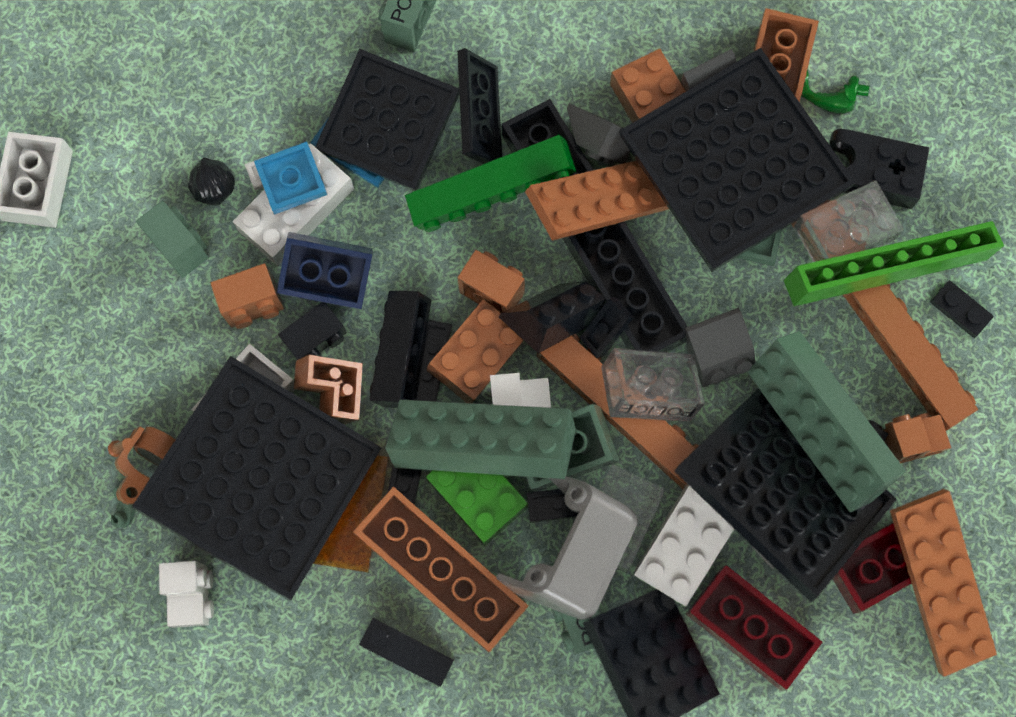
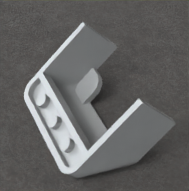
[496,476,637,620]

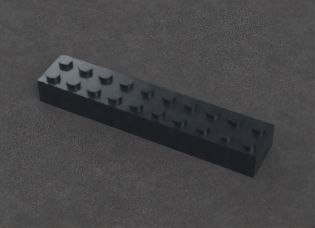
[502,99,688,368]

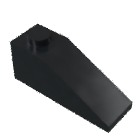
[359,618,454,687]

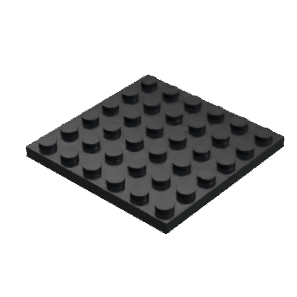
[620,48,856,272]
[132,356,382,601]
[674,388,897,603]

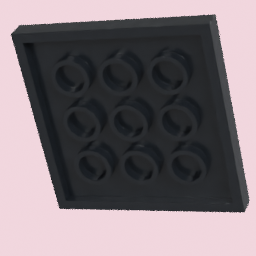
[315,49,459,191]
[583,589,720,717]

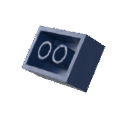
[277,232,373,310]

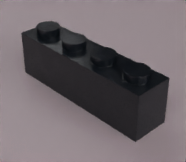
[369,291,432,408]

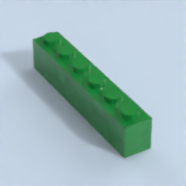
[405,135,576,232]

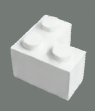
[490,373,551,408]
[159,561,214,628]

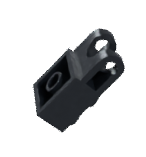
[830,129,930,209]

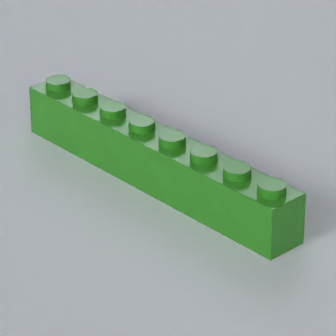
[783,221,1004,306]

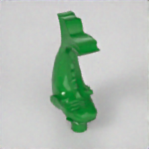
[801,70,870,114]

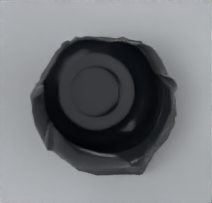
[188,157,235,206]

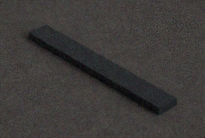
[387,320,452,505]

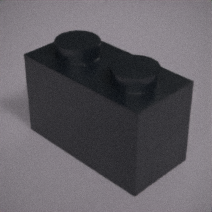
[278,302,347,360]

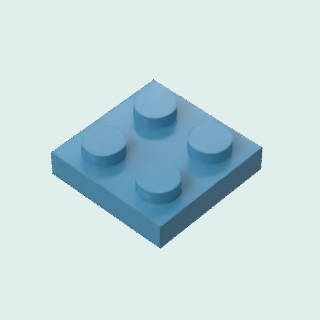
[254,142,328,215]

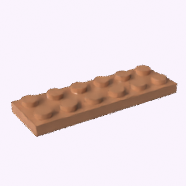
[525,161,669,241]
[890,489,997,677]

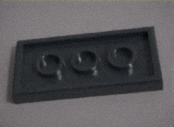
[457,48,502,164]

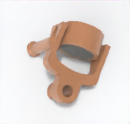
[108,426,175,504]

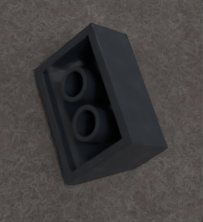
[499,281,606,354]

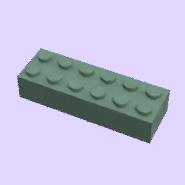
[747,331,907,513]
[385,400,576,479]

